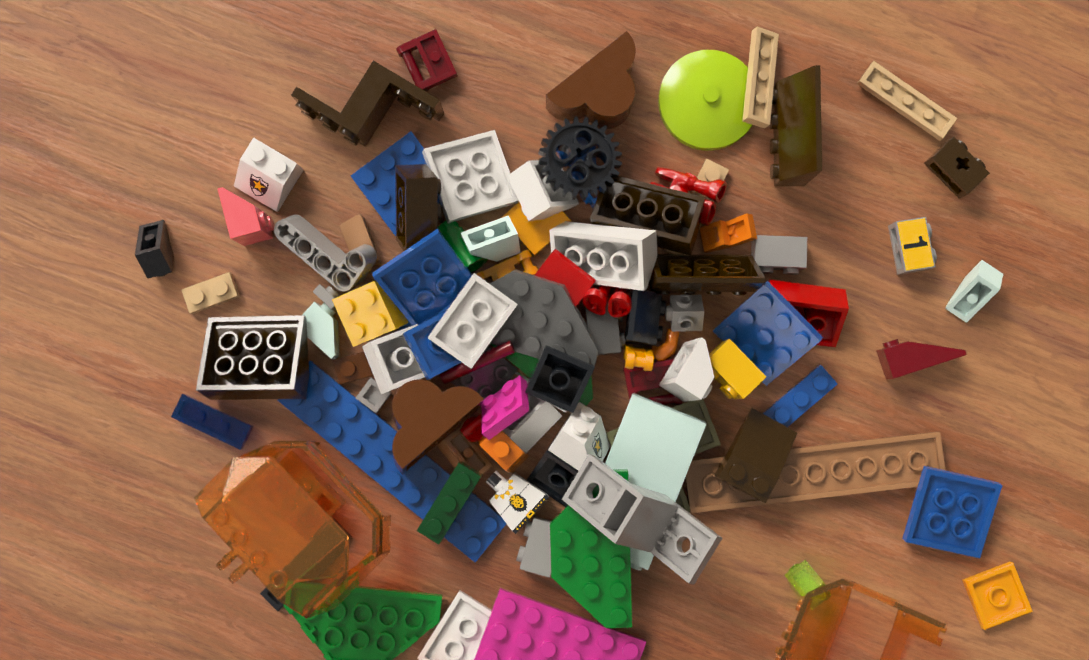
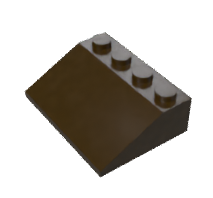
[769,65,822,186]
[649,254,765,295]
[196,315,309,400]

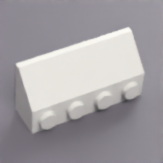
[549,221,657,291]

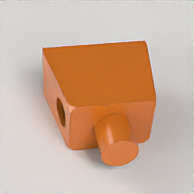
[478,430,530,474]

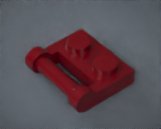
[396,29,458,92]
[623,359,682,406]

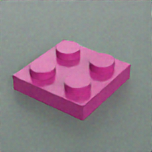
[481,375,529,440]

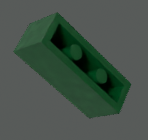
[417,461,483,545]

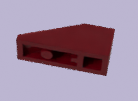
[876,339,967,379]

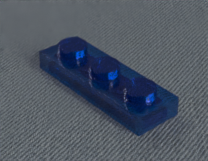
[171,394,254,450]

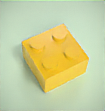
[332,280,408,347]
[709,339,766,399]

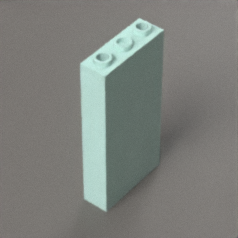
[605,393,706,571]

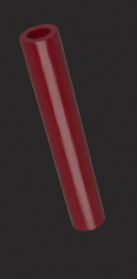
[440,341,515,384]

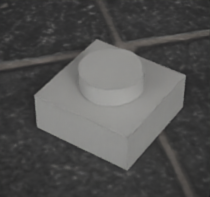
[313,284,340,311]
[356,377,392,413]

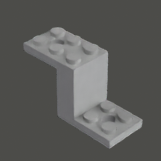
[562,454,723,585]

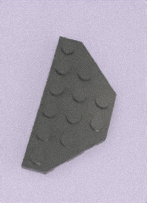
[490,269,600,376]

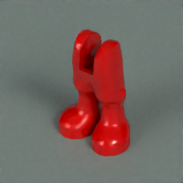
[650,167,727,226]
[583,285,632,317]

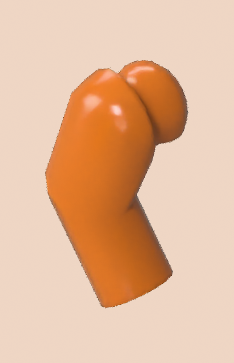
[651,329,680,362]

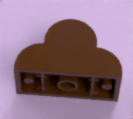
[546,31,636,129]
[392,379,484,475]

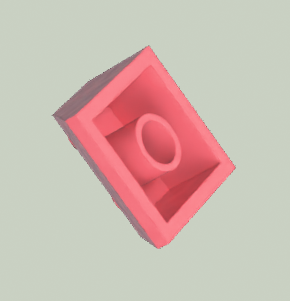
[218,187,274,246]

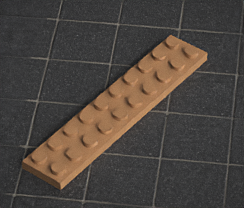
[685,432,945,513]

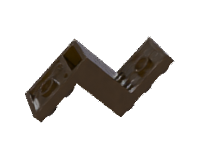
[291,60,444,147]

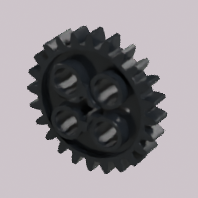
[538,116,622,200]

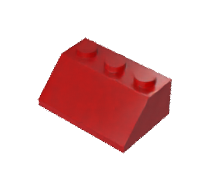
[769,279,849,348]

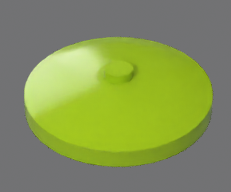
[658,50,752,151]

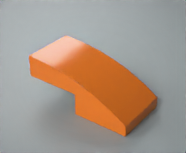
[700,213,757,253]

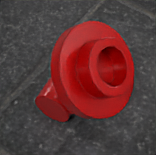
[460,414,484,442]

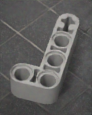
[274,215,377,292]

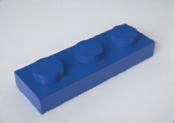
[763,365,837,427]

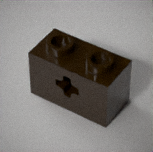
[924,137,990,199]

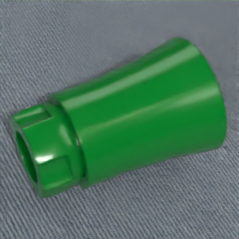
[437,221,488,274]

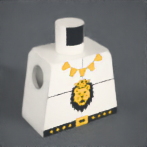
[486,471,549,534]

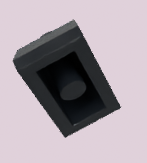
[135,220,174,279]

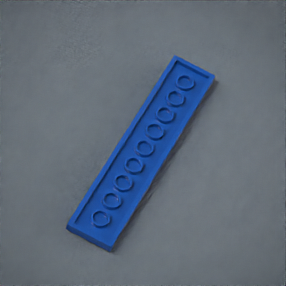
[277,361,506,562]

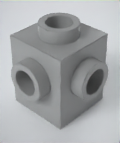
[665,294,704,332]

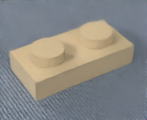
[182,272,240,314]

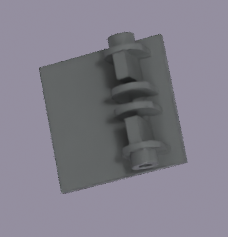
[451,346,518,401]

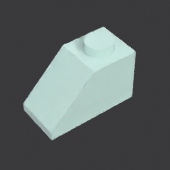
[461,216,520,261]
[945,260,1003,323]
[303,302,339,359]

